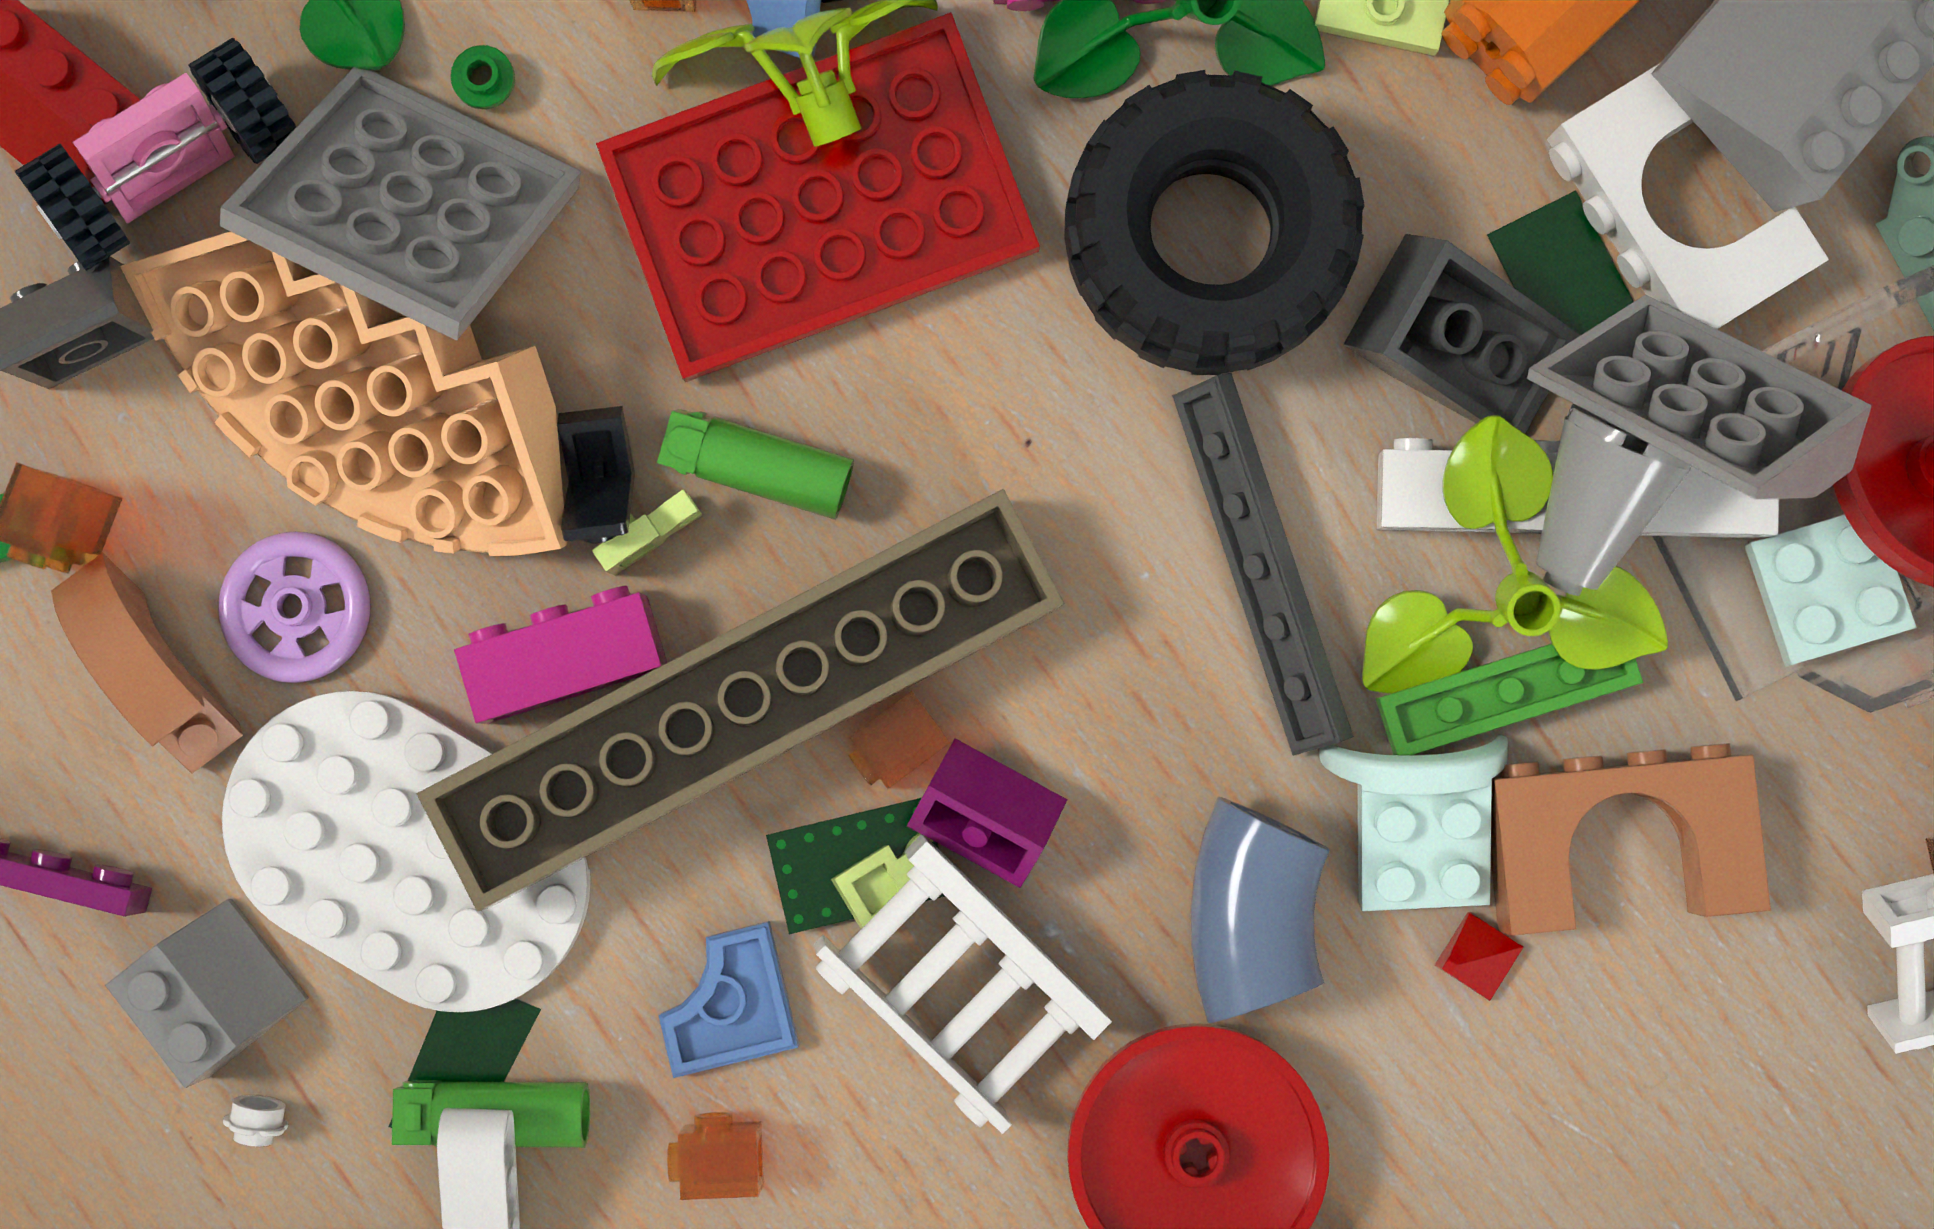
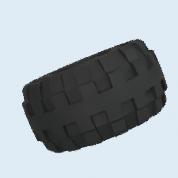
[1064,70,1365,375]

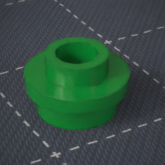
[451,45,515,109]

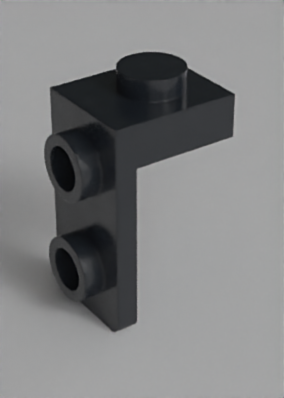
[557,406,635,543]

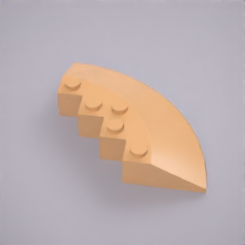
[120,231,567,556]

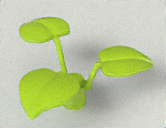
[652,0,938,147]
[1362,415,1668,694]

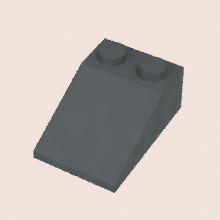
[1343,234,1581,433]

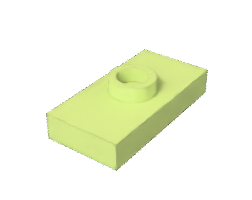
[1315,0,1449,56]

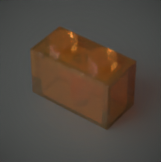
[0,462,123,574]

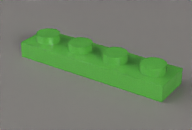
[1375,643,1643,756]

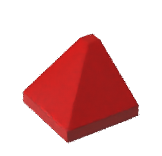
[1434,912,1524,1001]

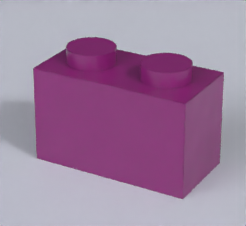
[907,738,1068,888]

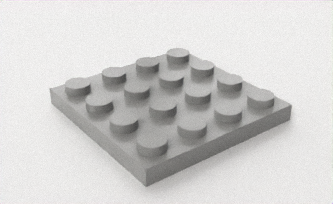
[220,68,581,341]

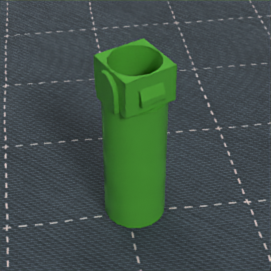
[657,409,854,520]
[392,1080,590,1148]

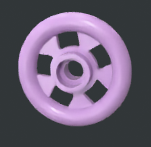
[218,532,370,683]

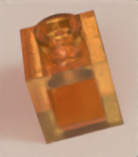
[667,1112,764,1200]

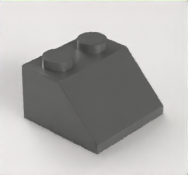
[0,257,154,389]

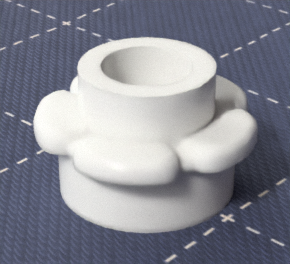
[223,1095,288,1147]

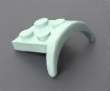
[1319,735,1508,911]

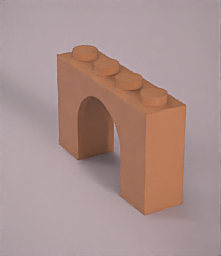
[1491,743,1771,936]

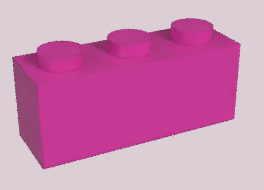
[454,586,668,724]

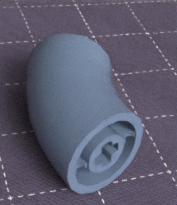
[1191,797,1330,1023]

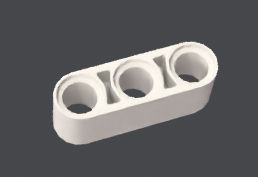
[437,1108,520,1229]

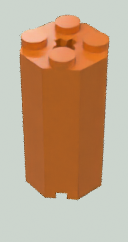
[1442,0,1642,105]

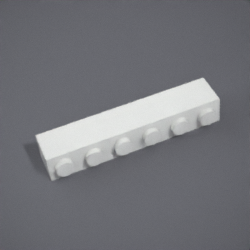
[1377,438,1779,538]

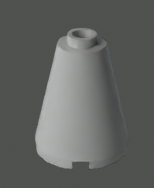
[1536,404,1691,596]

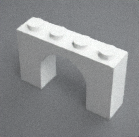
[1547,63,1829,329]

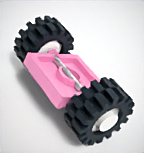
[15,38,296,271]

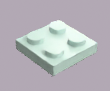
[1745,515,1917,667]

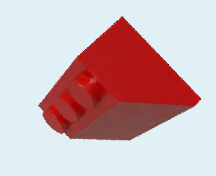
[0,0,141,205]

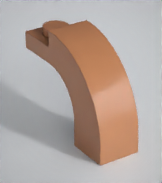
[51,552,243,774]

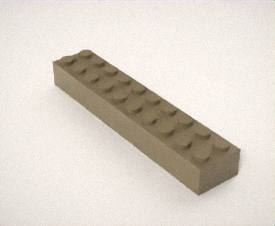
[416,488,1065,912]

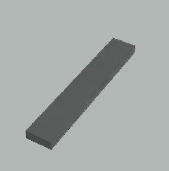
[1172,373,1354,756]

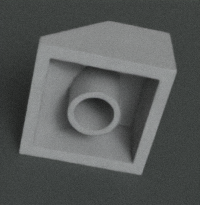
[105,899,309,1088]

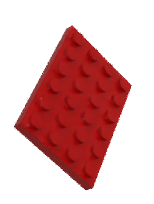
[596,12,1040,382]

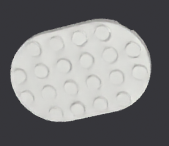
[222,691,591,1012]

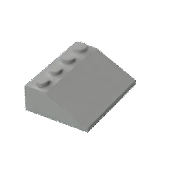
[1651,0,1934,212]
[1527,295,1872,499]

